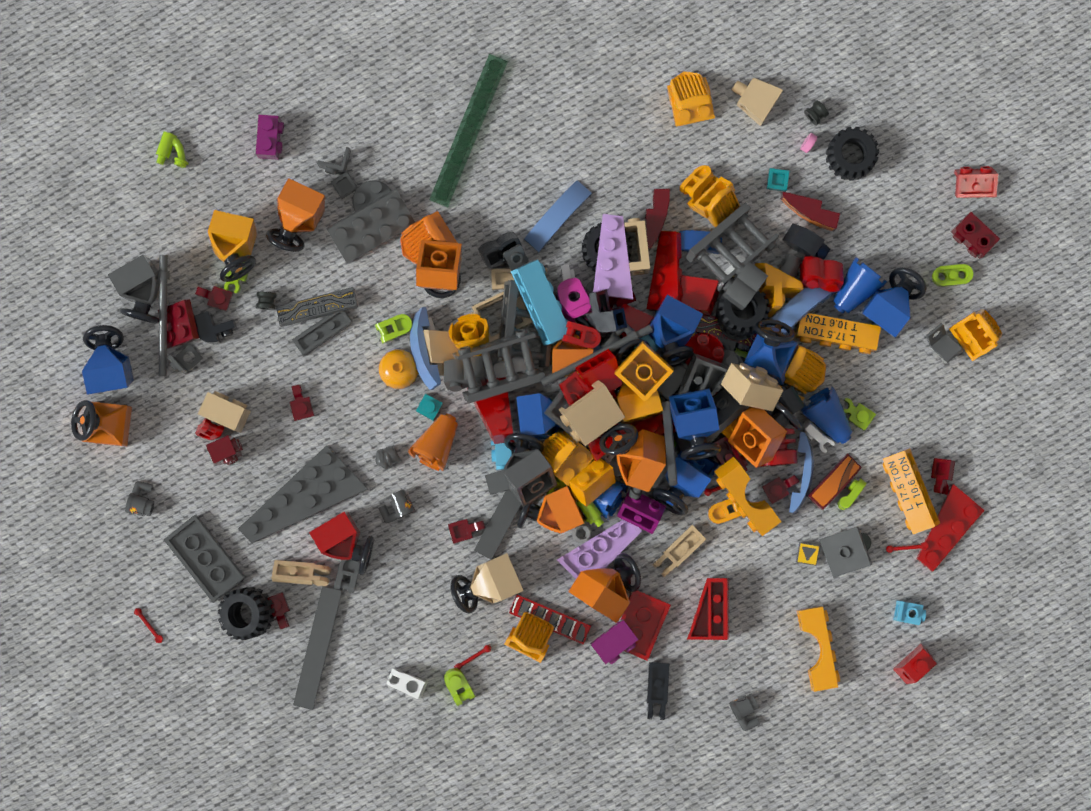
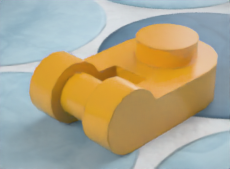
[679,165,714,200]
[708,499,741,524]

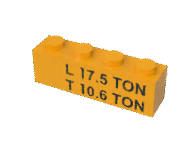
[795,313,881,354]
[883,448,940,534]

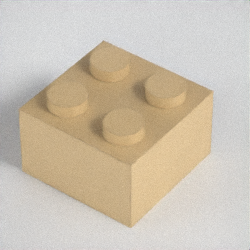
[721,363,783,411]
[198,391,251,433]

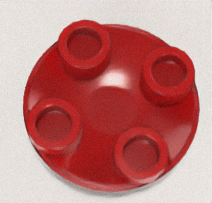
[684,333,724,365]

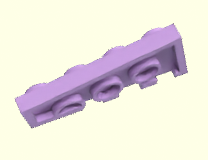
[593,214,633,300]
[557,520,642,579]

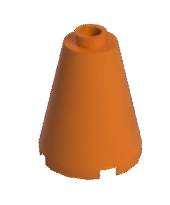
[408,413,458,471]

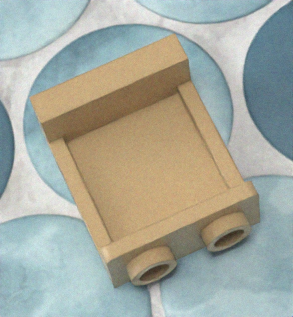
[624,218,650,276]
[559,380,625,446]

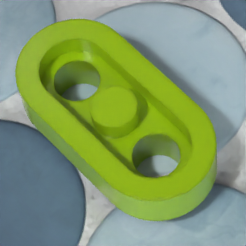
[932,264,973,287]

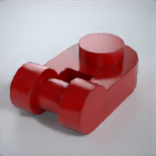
[562,321,601,348]
[195,418,224,440]

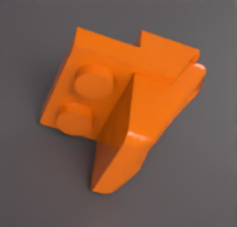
[400,211,457,264]

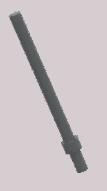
[157,255,170,376]
[540,325,653,387]

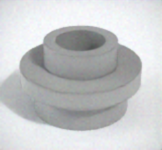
[572,524,592,543]

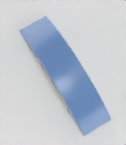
[524,180,592,252]
[766,287,835,335]
[410,307,441,390]
[789,432,814,514]

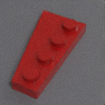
[647,231,683,311]
[559,371,626,461]
[916,484,984,572]

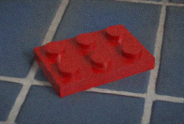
[620,590,671,661]

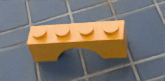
[714,457,781,536]
[796,606,840,692]

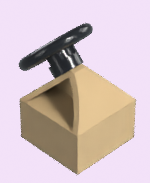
[450,553,524,614]

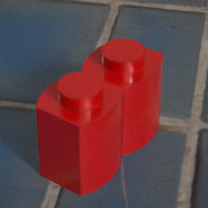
[800,256,844,292]

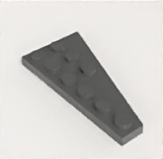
[238,445,368,543]

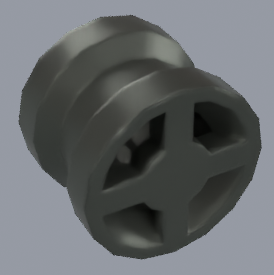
[804,100,829,126]
[256,291,277,310]

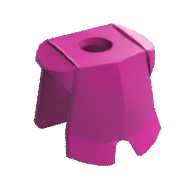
[557,278,592,322]

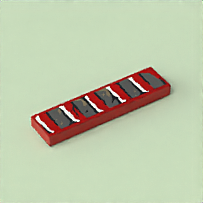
[509,594,591,645]

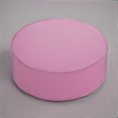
[800,133,817,153]

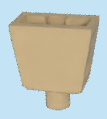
[732,78,783,126]
[423,330,458,376]

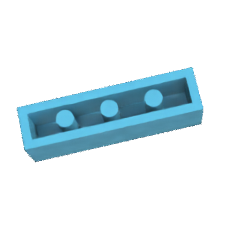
[511,260,568,345]

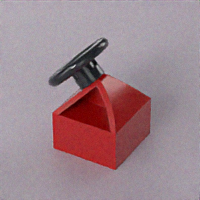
[309,511,374,575]

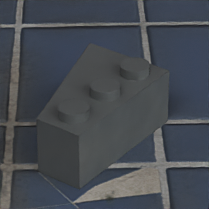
[676,353,730,396]

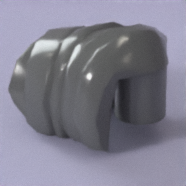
[375,445,401,470]

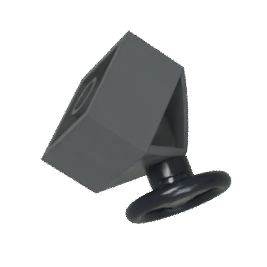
[108,255,159,324]
[504,433,557,507]

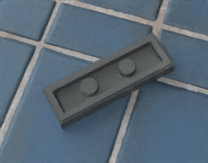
[292,311,353,356]

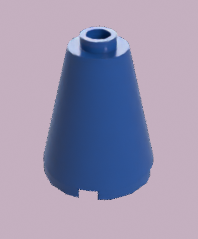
[833,257,887,314]
[800,387,853,444]
[593,481,628,520]

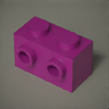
[255,114,284,160]
[617,488,666,534]
[590,619,638,665]

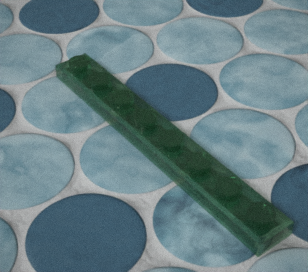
[429,54,508,208]

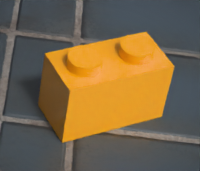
[569,458,616,507]

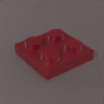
[158,299,199,349]

